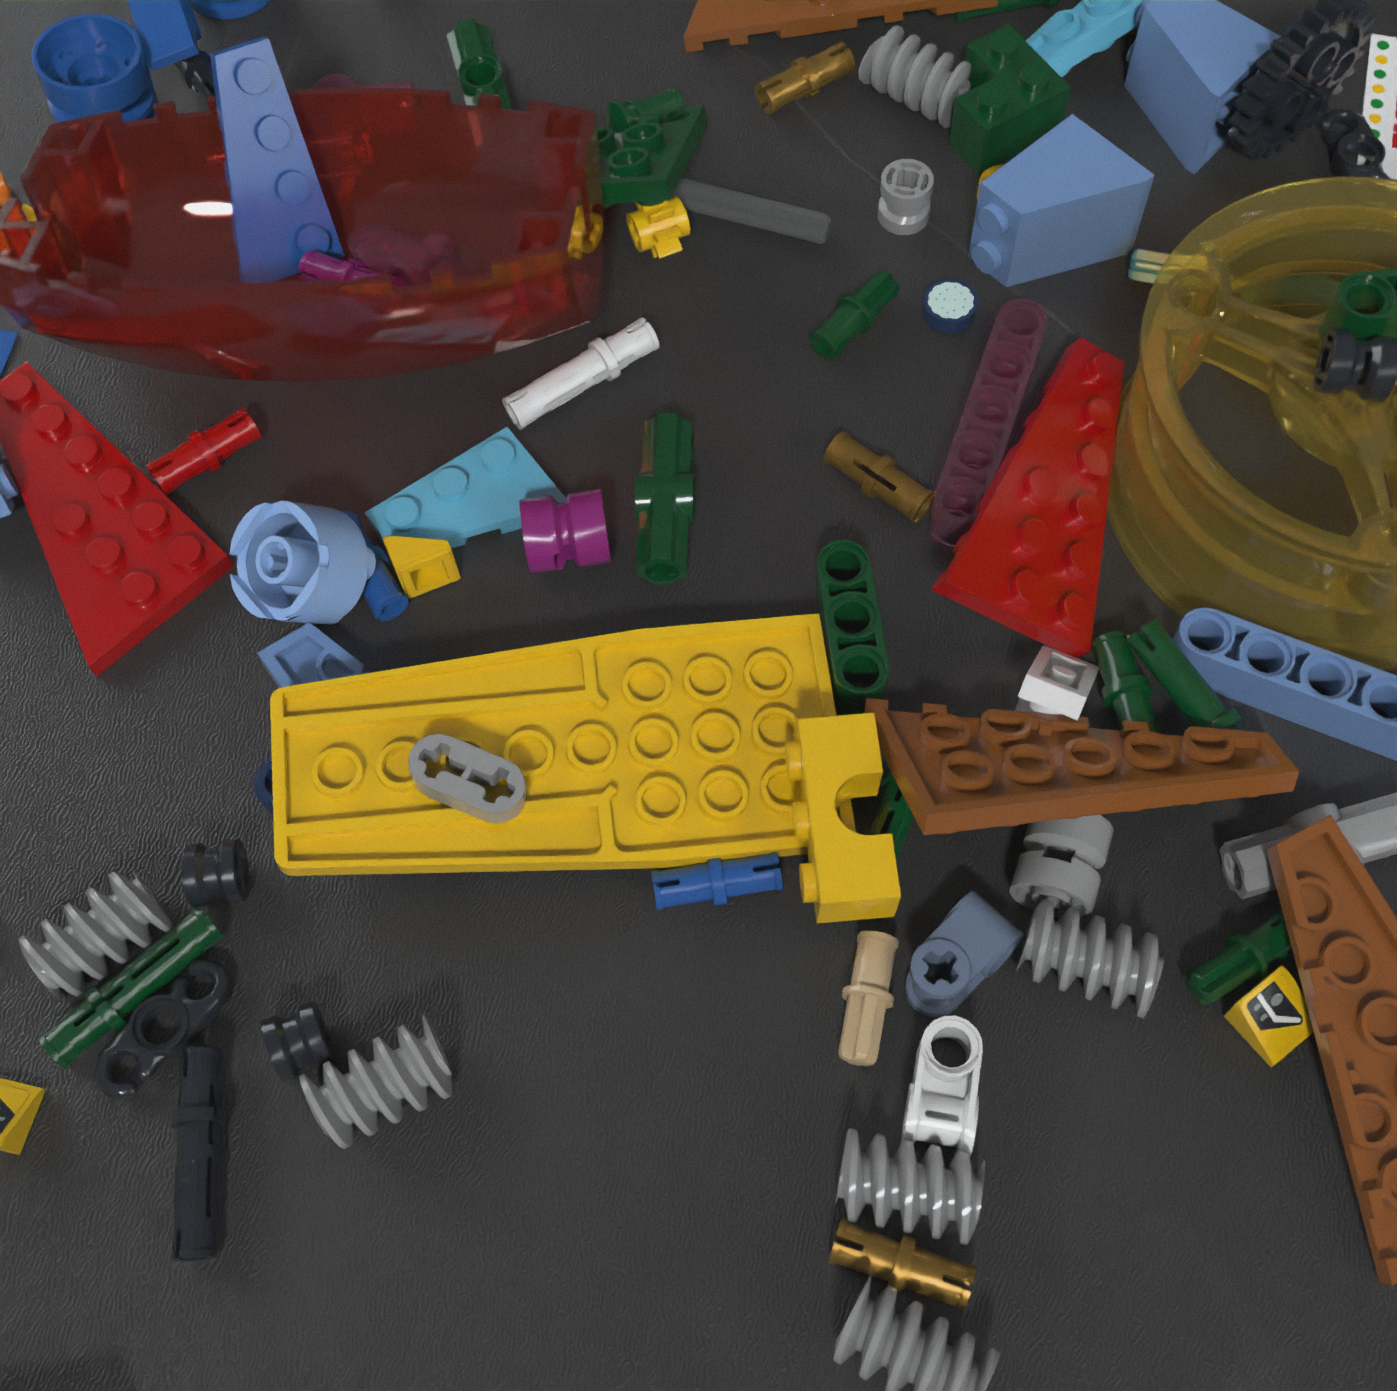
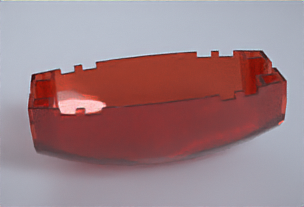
[0,88,604,382]

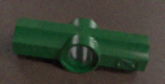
[447,18,521,158]
[635,413,695,585]

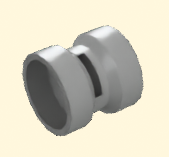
[878,159,934,235]

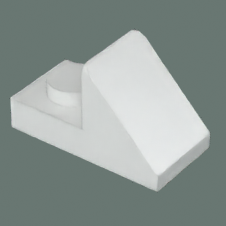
[1015,645,1099,720]

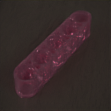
[929,298,1048,551]

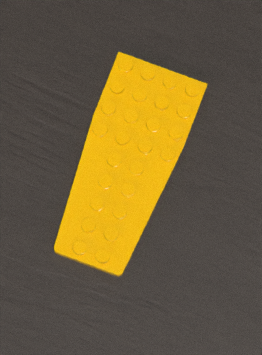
[270,613,856,876]

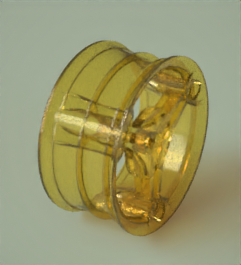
[1107,177,1397,671]

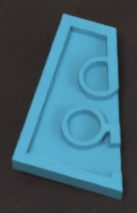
[1026,0,1145,77]
[364,427,566,548]

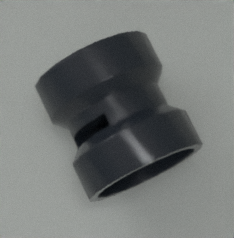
[1313,328,1397,403]

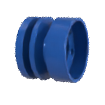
[31,14,162,156]

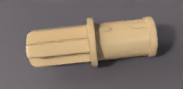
[838,931,899,1066]

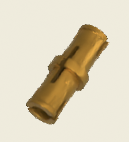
[754,41,855,115]
[823,431,936,523]
[828,1218,977,1312]

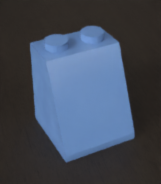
[1124,0,1281,174]
[968,114,1155,287]

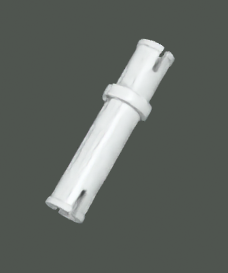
[502,317,660,430]

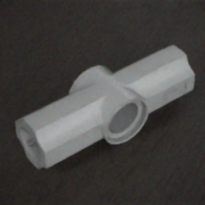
[1219,792,1397,900]

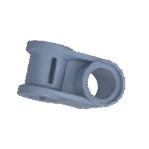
[905,891,1024,1018]

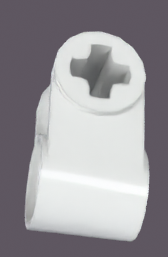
[901,1016,983,1156]

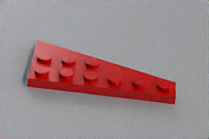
[931,337,1124,658]
[0,362,234,677]

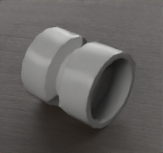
[1009,815,1114,920]

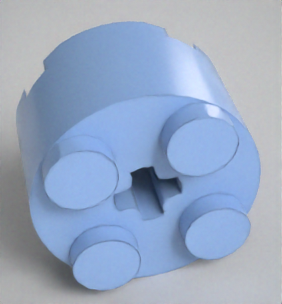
[230,501,376,625]

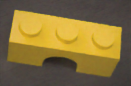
[785,713,901,924]

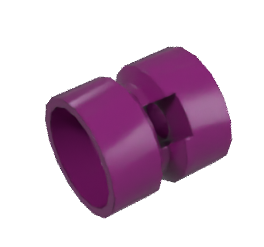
[519,489,611,574]

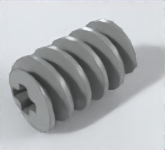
[858,25,971,128]
[18,871,174,1002]
[1015,898,1164,1018]
[299,1014,452,1149]
[835,1128,985,1245]
[833,1276,1001,1391]

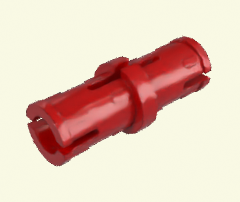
[145,407,262,495]

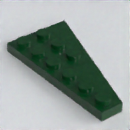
[368,105,708,220]

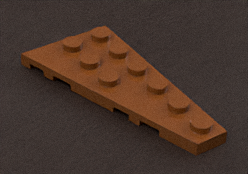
[684,0,999,53]
[864,698,1299,836]
[1266,815,1397,1286]

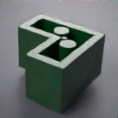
[949,24,1071,176]

